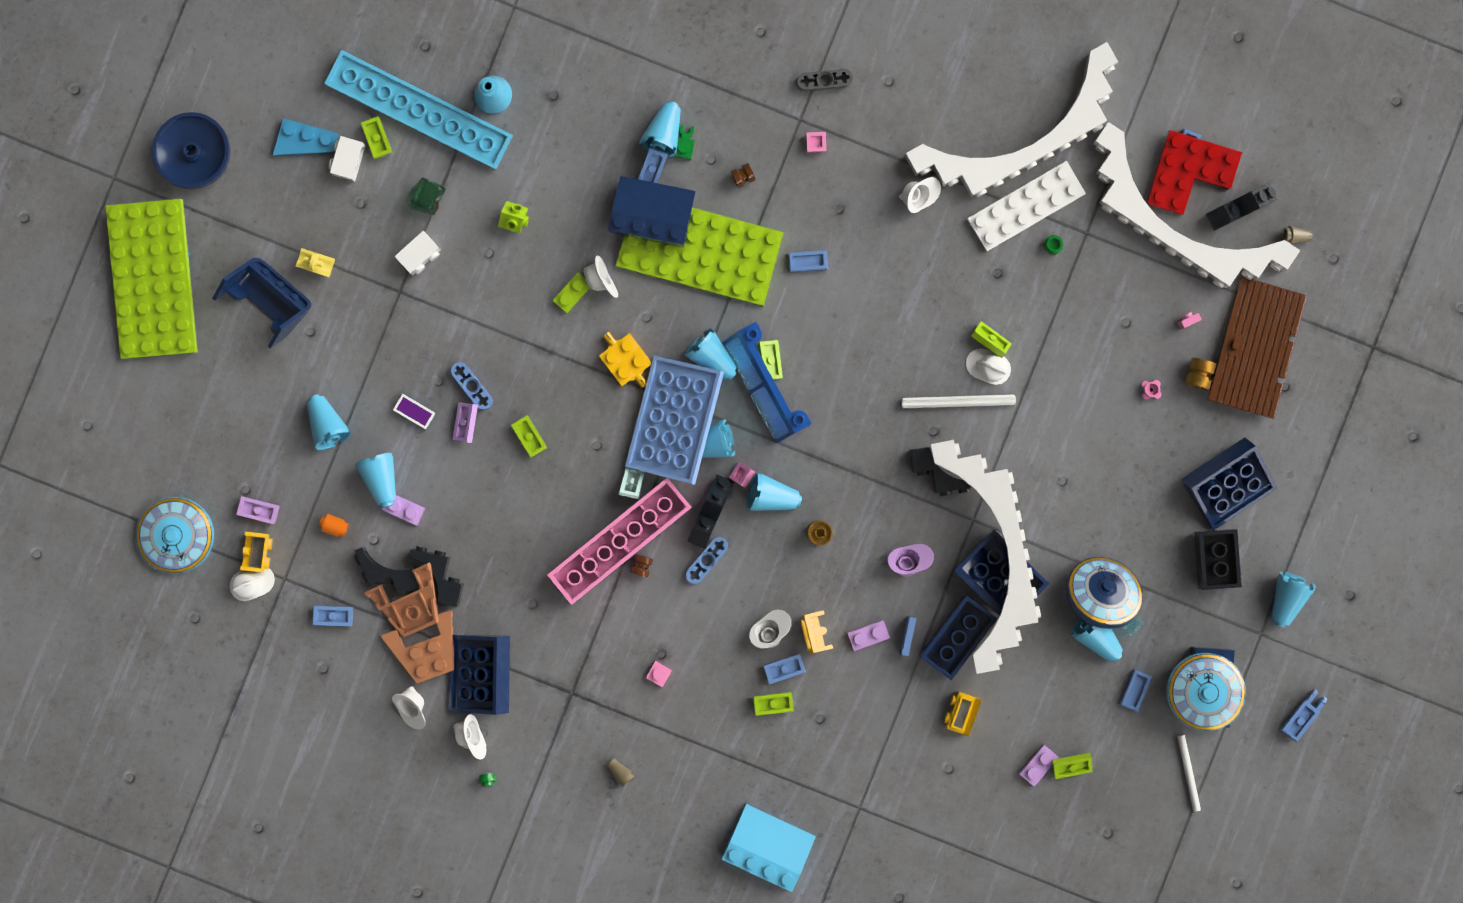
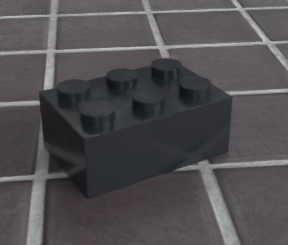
[1194,529,1242,590]

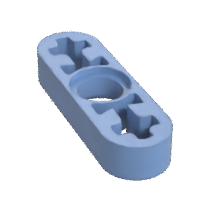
[451,362,493,410]
[686,537,728,584]

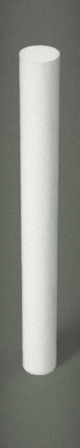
[1177,734,1201,812]

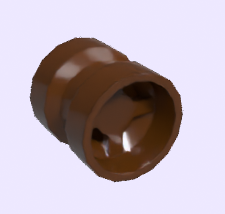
[730,163,756,188]
[630,554,653,577]

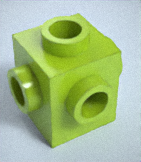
[498,201,530,234]

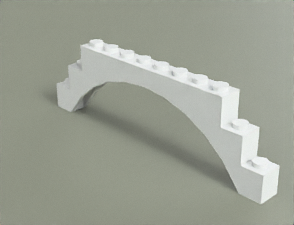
[905,42,1118,198]
[1093,122,1300,288]
[931,440,1041,674]

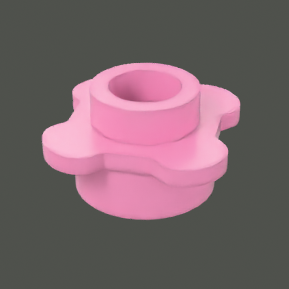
[1141,380,1161,400]

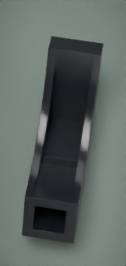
[1206,183,1277,231]
[910,447,973,496]
[687,474,734,549]
[409,546,464,607]
[354,547,419,595]

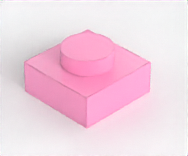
[806,132,826,153]
[1178,312,1202,329]
[729,461,755,488]
[646,661,672,687]

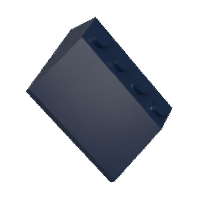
[608,176,696,248]
[1181,437,1277,530]
[954,529,1050,616]
[448,635,510,715]

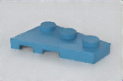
[273,118,339,156]

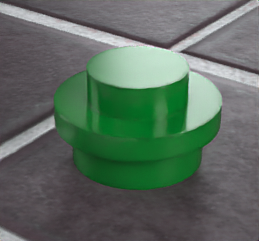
[1044,235,1063,254]
[478,773,497,787]

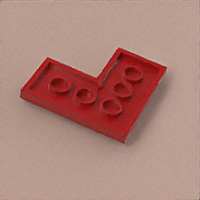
[1146,130,1242,215]

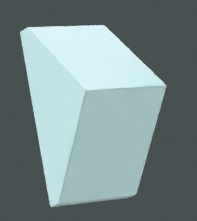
[619,467,645,499]

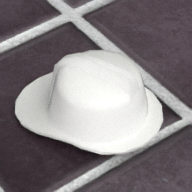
[899,177,941,213]
[583,255,618,298]
[966,348,1011,385]
[230,565,275,601]
[749,610,791,649]
[392,687,425,730]
[454,714,486,760]

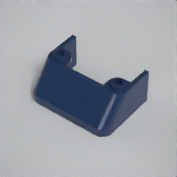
[212,258,311,349]

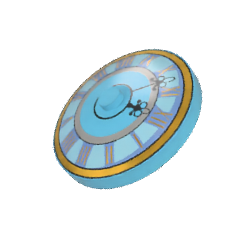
[136,497,214,574]
[1166,653,1246,731]

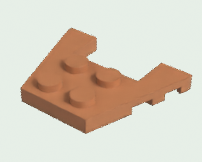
[364,562,439,637]
[381,610,454,683]

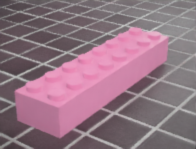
[547,478,692,605]

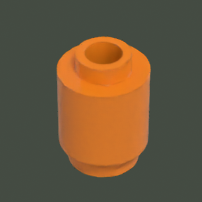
[319,514,349,538]

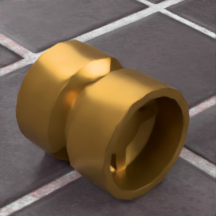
[1185,358,1216,390]
[807,520,833,546]

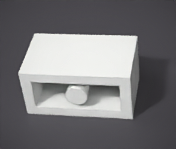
[328,136,366,182]
[395,231,441,275]

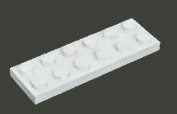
[967,161,1086,252]

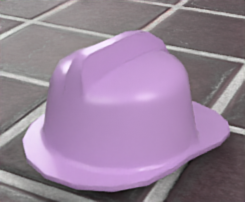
[888,544,934,577]

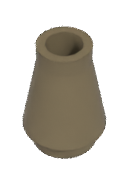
[1282,226,1313,244]
[607,758,635,787]

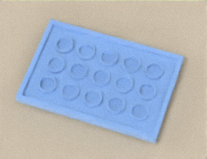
[625,356,724,485]

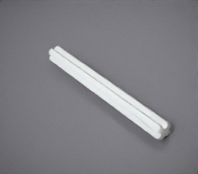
[901,395,1016,408]

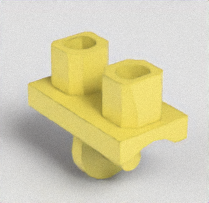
[296,248,335,277]

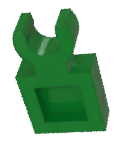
[673,124,695,160]

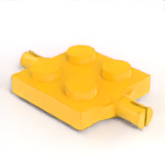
[599,332,652,388]

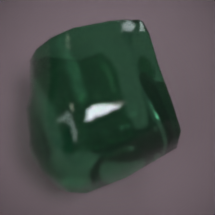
[407,177,446,215]

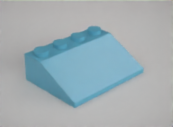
[722,804,816,892]

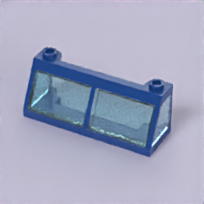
[722,322,812,443]

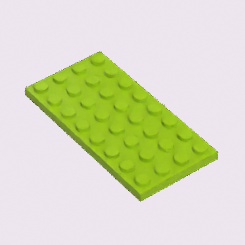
[106,199,198,359]
[616,208,784,307]

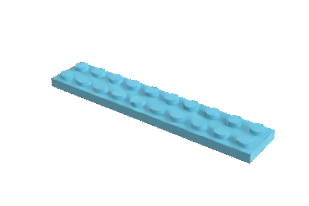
[324,50,513,170]

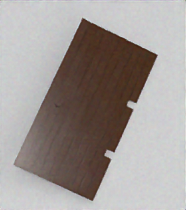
[1208,276,1307,419]

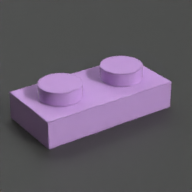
[452,402,478,443]
[382,495,425,526]
[236,496,280,524]
[847,620,890,651]
[1019,744,1059,787]

